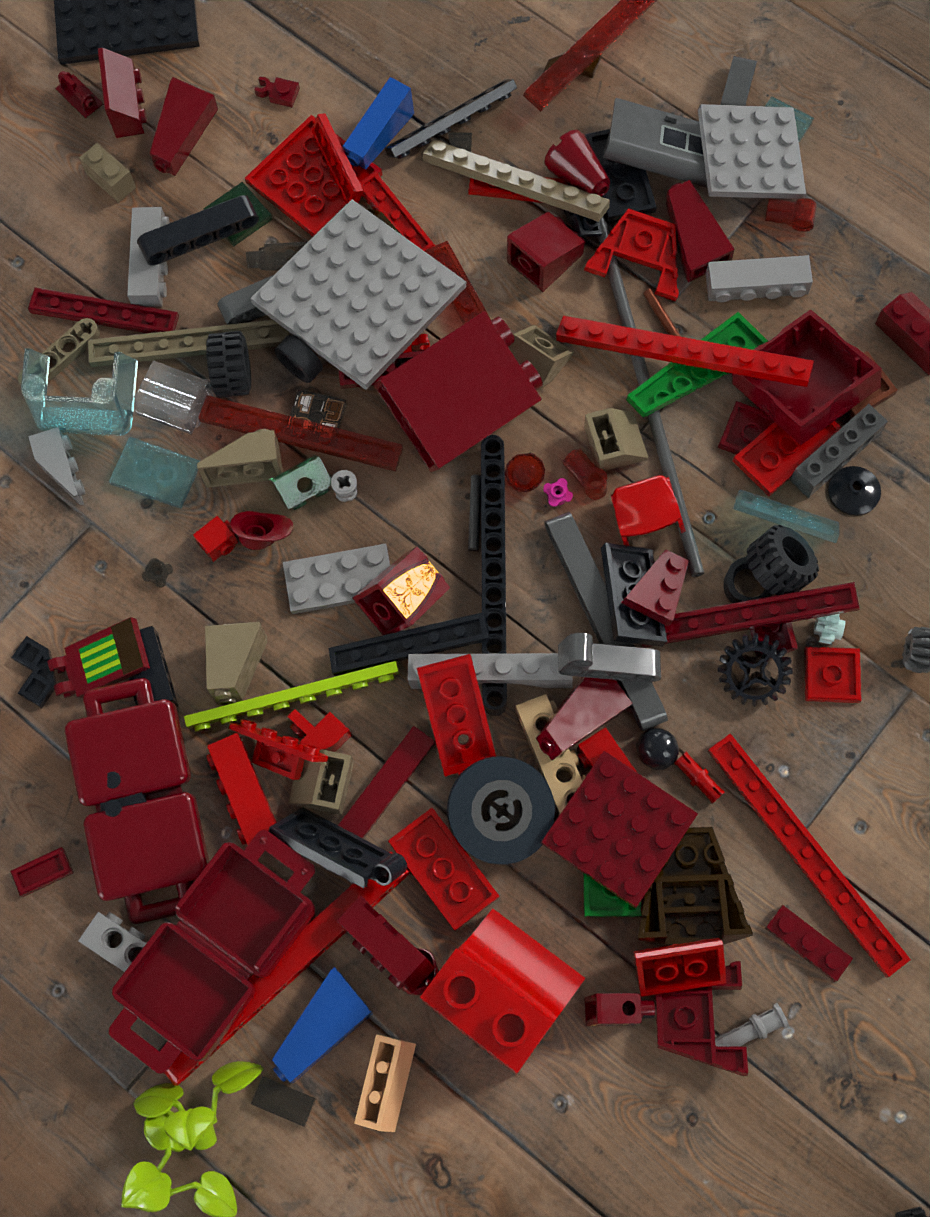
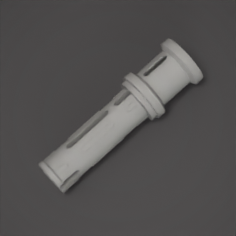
[715,1003,789,1047]

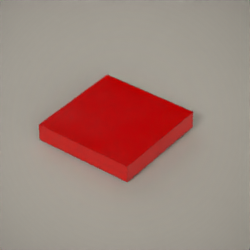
[804,647,862,703]

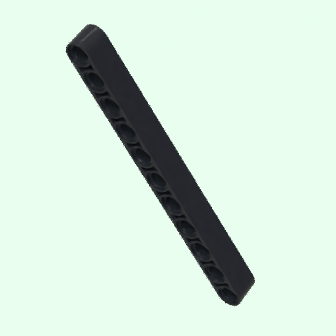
[481,435,507,716]

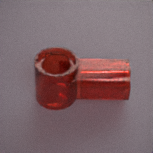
[765,198,817,232]
[562,448,608,500]

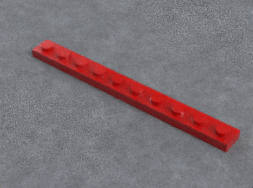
[556,315,814,387]
[708,733,911,978]

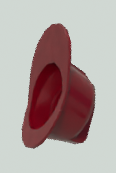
[230,511,293,550]

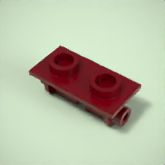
[55,71,104,119]

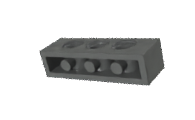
[790,404,888,498]

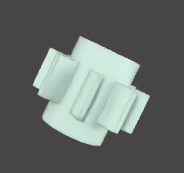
[813,614,845,645]

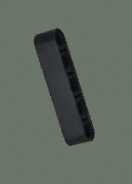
[137,195,259,266]

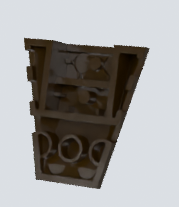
[638,827,753,947]

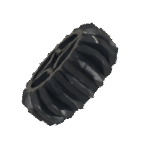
[718,633,793,707]

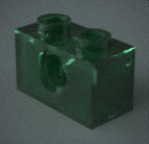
[270,455,331,510]

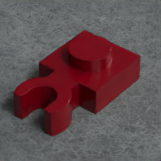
[254,77,300,108]

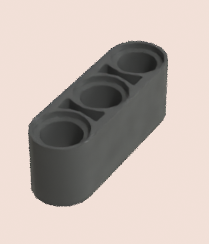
[720,56,757,106]
[217,275,274,325]

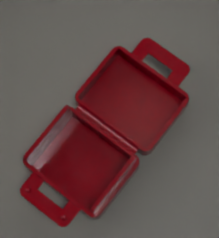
[64,678,209,924]
[109,830,315,1074]

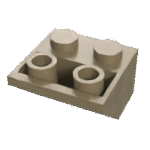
[584,408,648,473]
[288,750,354,815]

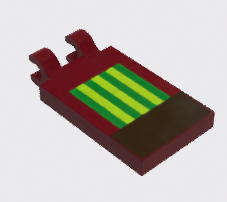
[47,617,150,698]

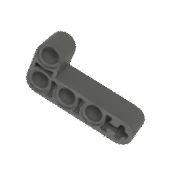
[558,633,661,683]

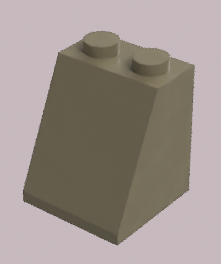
[205,622,267,706]

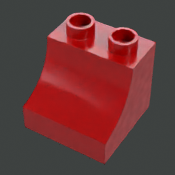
[420,908,585,1075]

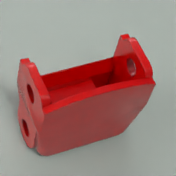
[610,475,686,546]

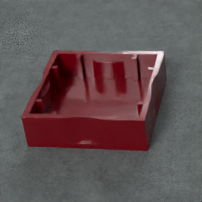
[732,309,882,445]

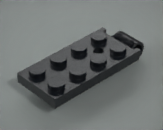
[269,807,407,888]

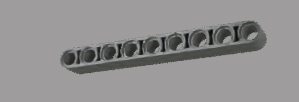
[544,512,668,731]

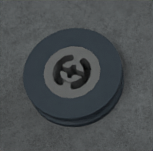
[447,756,555,865]

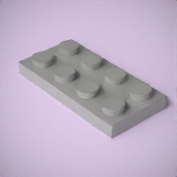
[283,544,390,614]

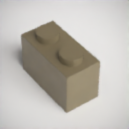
[79,143,136,203]

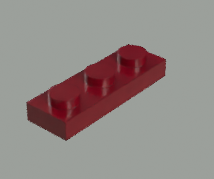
[765,905,853,982]

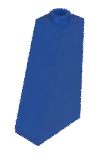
[343,77,414,169]
[272,967,373,1083]

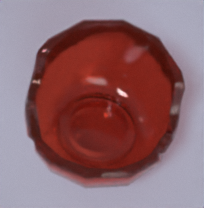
[505,452,545,493]

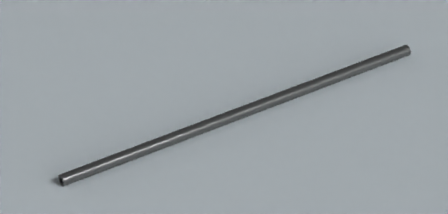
[597,215,704,577]

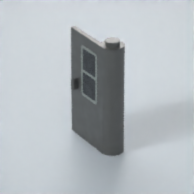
[603,98,708,188]

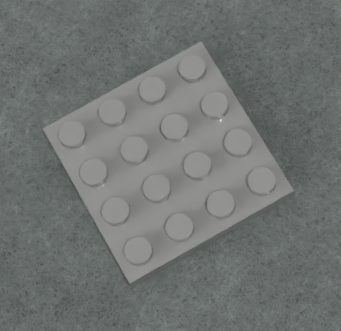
[698,104,806,199]

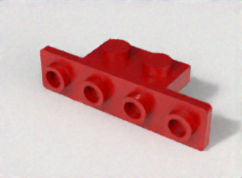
[229,720,328,780]

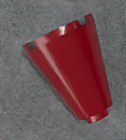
[544,130,610,197]

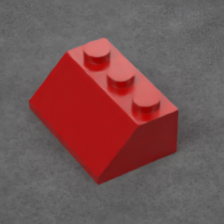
[633,938,727,997]

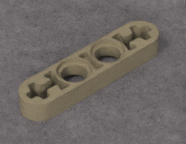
[18,318,100,393]

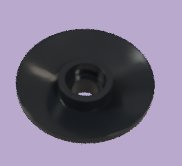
[828,466,881,516]

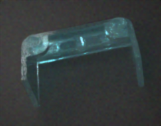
[21,348,138,436]

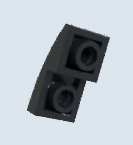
[563,210,603,237]

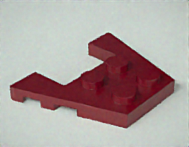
[655,961,748,1076]

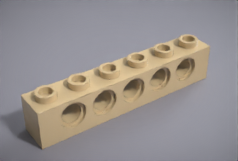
[516,694,586,817]

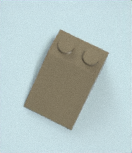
[197,429,283,488]

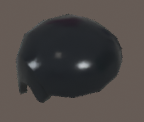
[636,728,679,770]

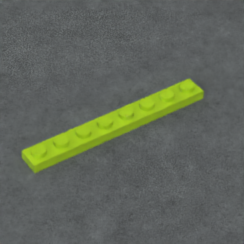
[184,661,399,732]

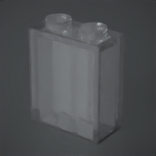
[131,360,213,435]

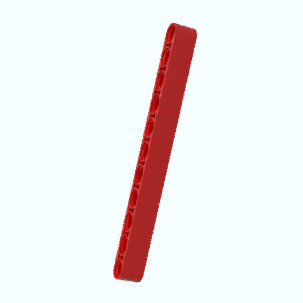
[164,851,410,1086]

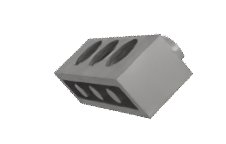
[78,912,147,972]

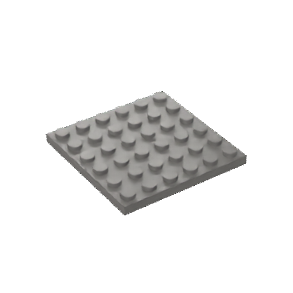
[250,199,466,390]

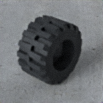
[206,331,251,398]
[746,524,819,596]

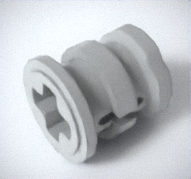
[331,470,357,502]

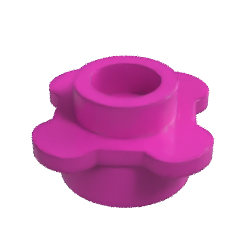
[543,478,573,507]

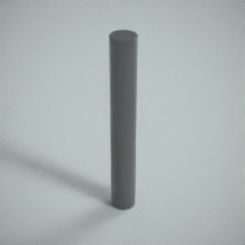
[468,475,481,551]

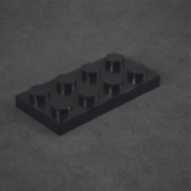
[585,129,657,222]
[601,542,667,647]

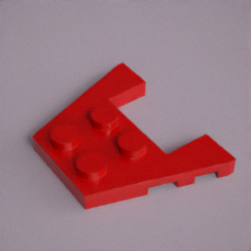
[584,208,679,301]

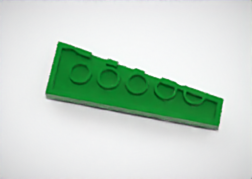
[626,312,768,418]

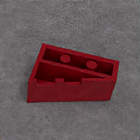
[337,896,435,994]

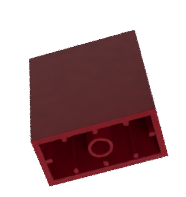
[374,311,543,473]

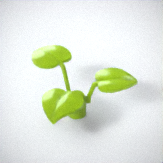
[133,1061,263,1151]
[121,1110,237,1217]

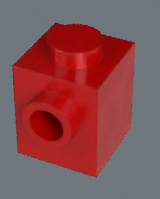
[193,515,238,562]

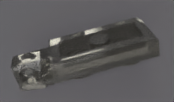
[246,241,308,271]

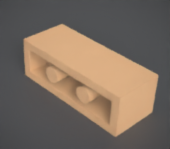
[354,1034,416,1132]

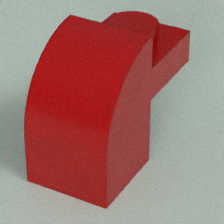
[287,709,352,752]

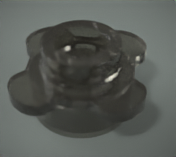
[142,558,173,588]

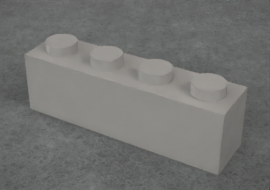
[127,207,170,307]
[706,255,813,302]

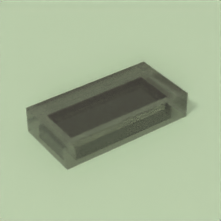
[251,1076,317,1127]

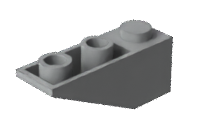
[28,427,85,505]

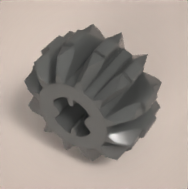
[902,626,930,673]

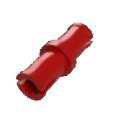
[674,751,725,804]

